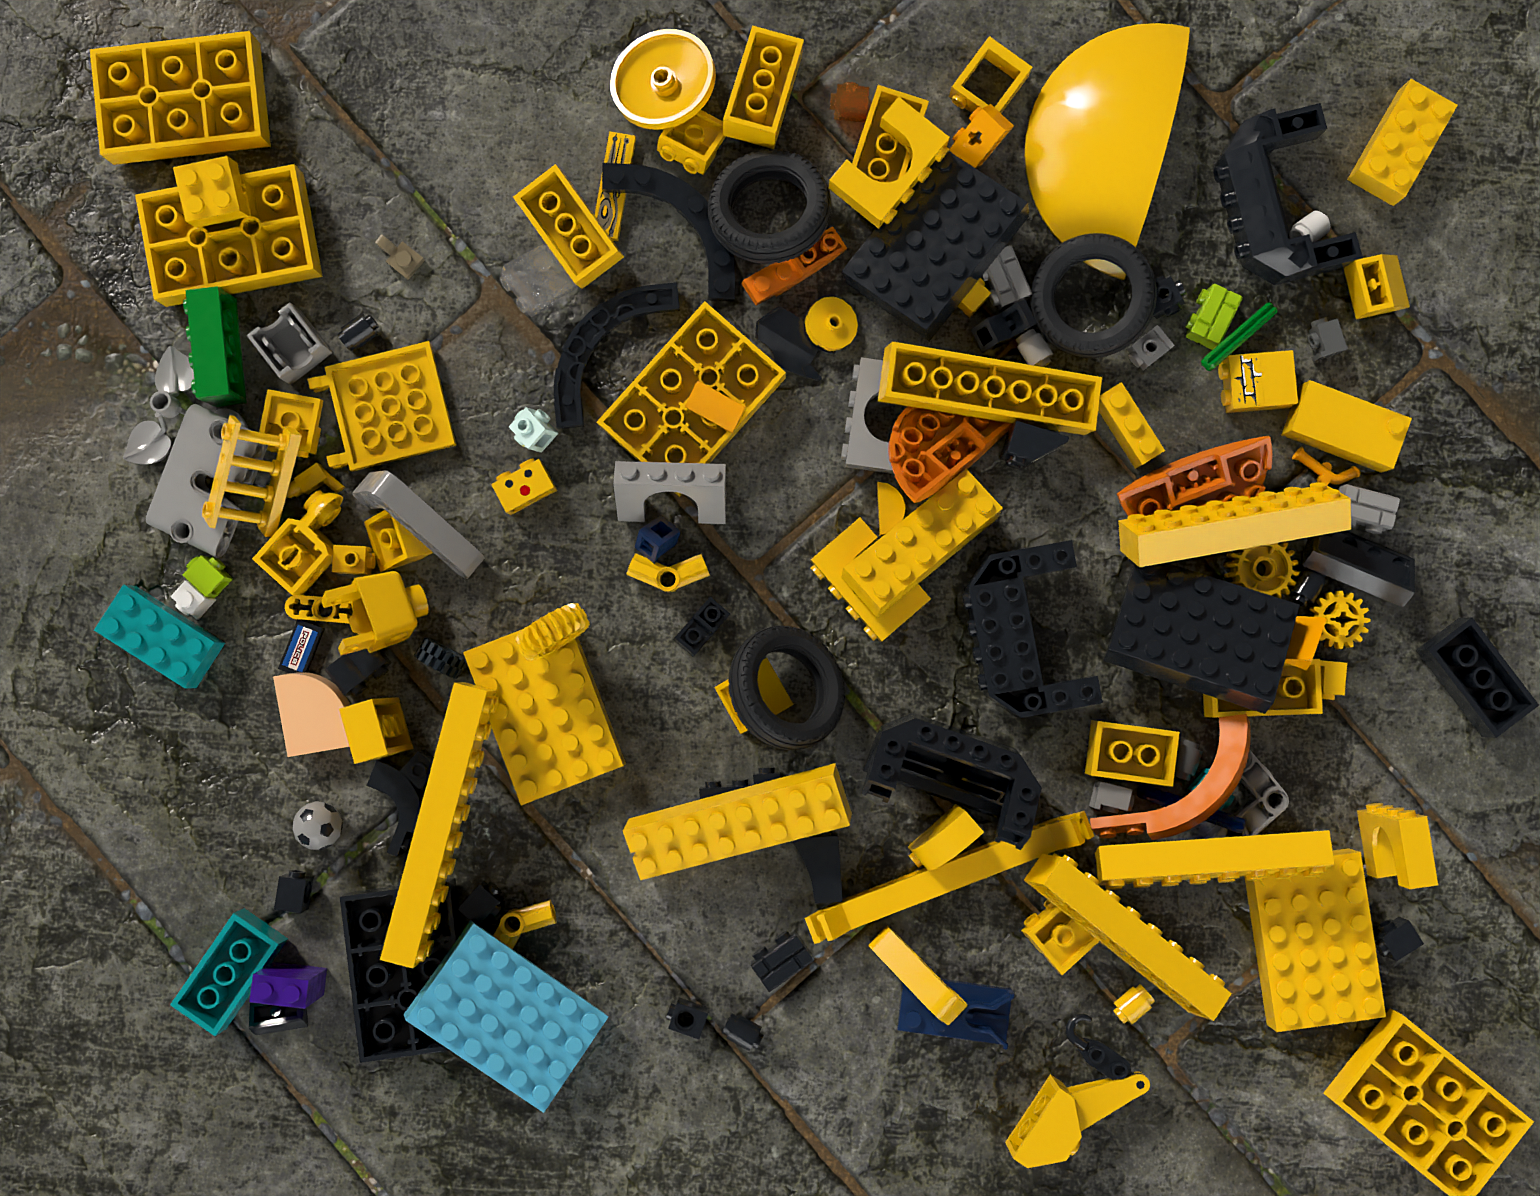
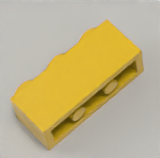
[1098,382,1165,469]

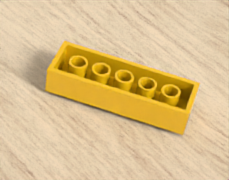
[841,469,1003,617]

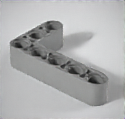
[352,471,485,579]

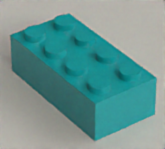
[94,584,225,688]
[170,908,288,1036]

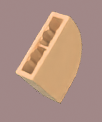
[273,672,350,757]

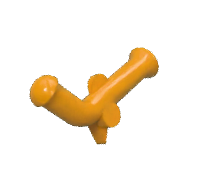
[1292,447,1360,486]

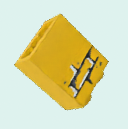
[1218,350,1298,413]

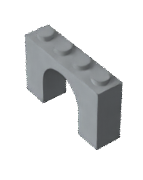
[841,357,894,474]
[613,461,726,524]

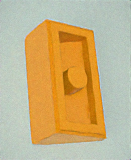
[685,381,746,434]
[1285,616,1327,671]

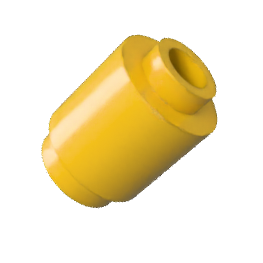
[1113,984,1155,1025]

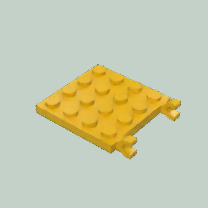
[307,341,456,472]

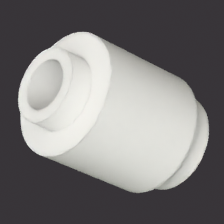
[1289,211,1330,243]

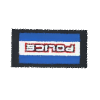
[278,619,325,673]

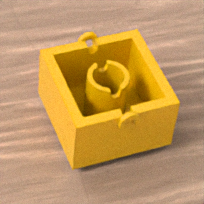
[173,156,250,228]

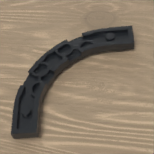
[602,163,735,302]
[553,282,680,429]

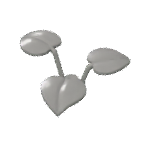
[123,346,248,465]

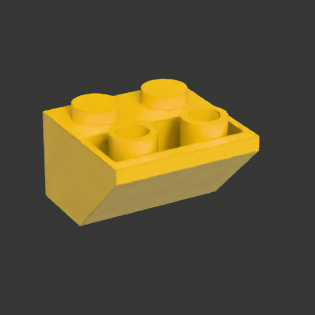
[1344,254,1410,320]

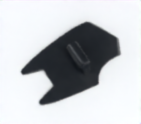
[755,306,836,380]

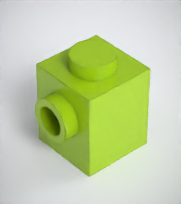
[182,555,233,598]

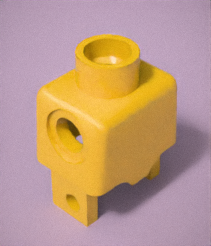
[321,571,428,655]

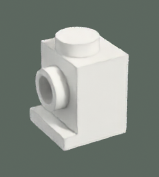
[171,580,216,620]

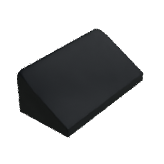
[249,1003,308,1035]

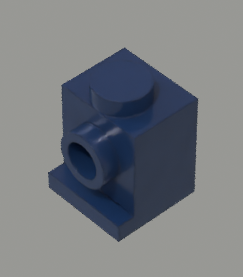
[635,515,680,563]

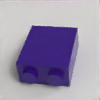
[249,962,327,1009]

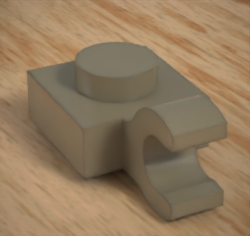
[375,234,425,280]

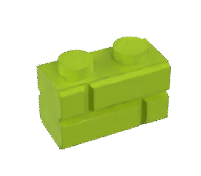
[1185,284,1243,350]

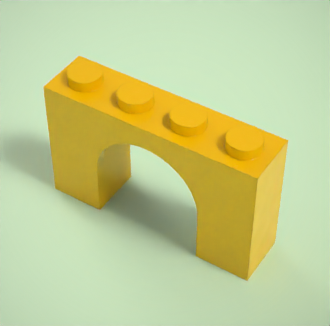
[829,96,950,229]
[810,517,931,642]
[1357,803,1438,889]

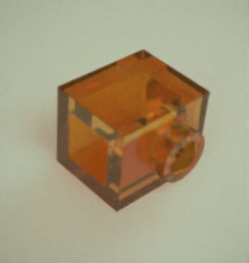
[830,82,869,122]

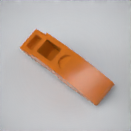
[742,226,847,306]

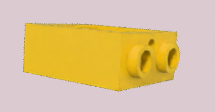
[949,36,1032,113]

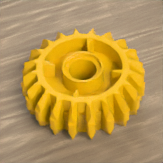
[1224,541,1299,599]
[515,603,590,660]

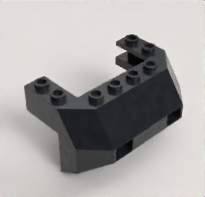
[861,713,1042,850]

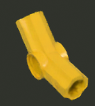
[626,553,710,592]
[493,900,557,949]

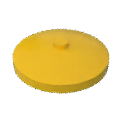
[610,29,716,130]

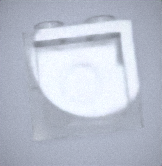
[500,243,577,317]

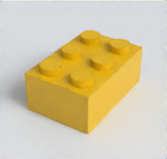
[1085,720,1180,787]

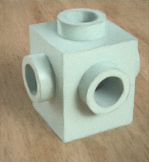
[509,407,558,452]

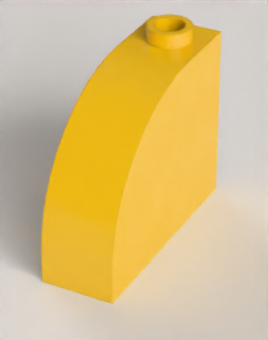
[908,804,984,871]

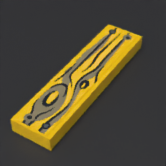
[595,131,636,241]

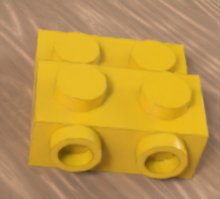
[657,110,726,175]
[259,389,323,458]
[1021,899,1099,975]

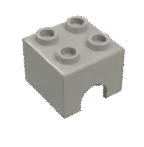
[247,302,333,385]

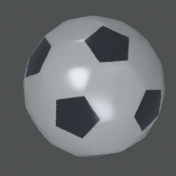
[292,801,343,850]

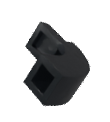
[366,759,424,857]

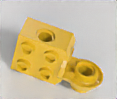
[252,490,343,596]

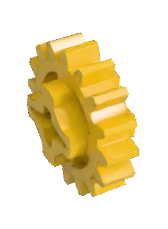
[1309,591,1371,649]

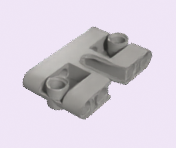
[146,404,268,558]

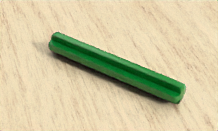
[1201,303,1277,371]

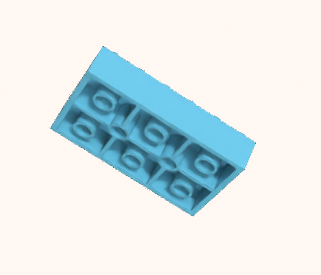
[404,920,608,1113]

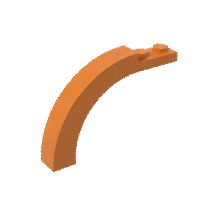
[1090,714,1251,840]

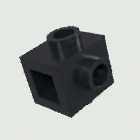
[1153,276,1187,319]

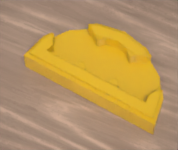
[877,482,905,536]

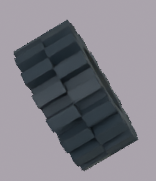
[414,637,467,679]

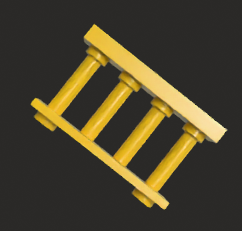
[202,415,302,537]

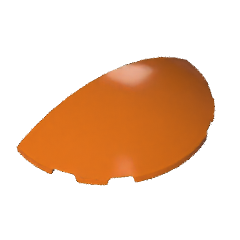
[888,406,1013,503]
[1117,436,1272,516]

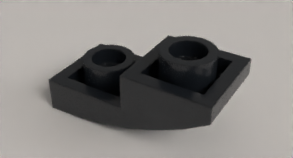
[673,596,730,657]

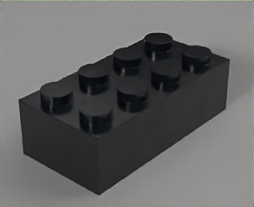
[1416,617,1539,738]

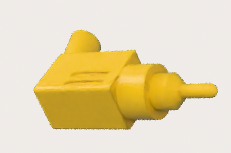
[286,463,345,498]

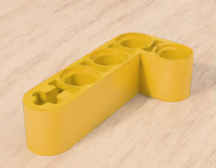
[869,925,968,1025]

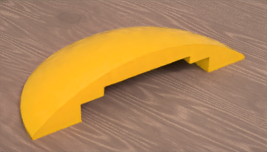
[1024,23,1190,280]

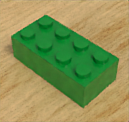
[183,286,247,407]

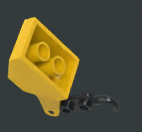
[1005,1014,1150,1168]

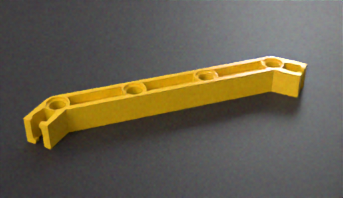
[805,811,1094,944]

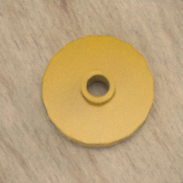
[805,297,858,351]

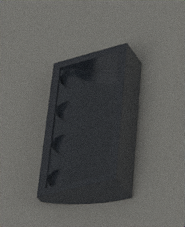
[1302,531,1415,607]

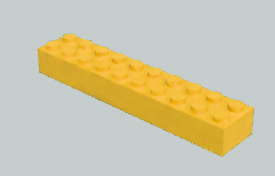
[380,682,499,968]

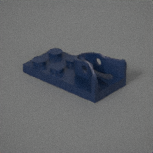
[897,979,1015,1049]

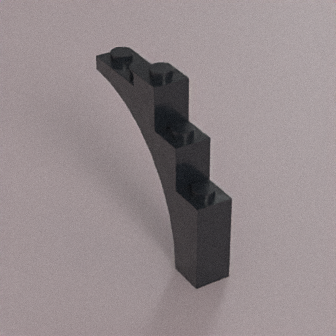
[699,767,843,903]

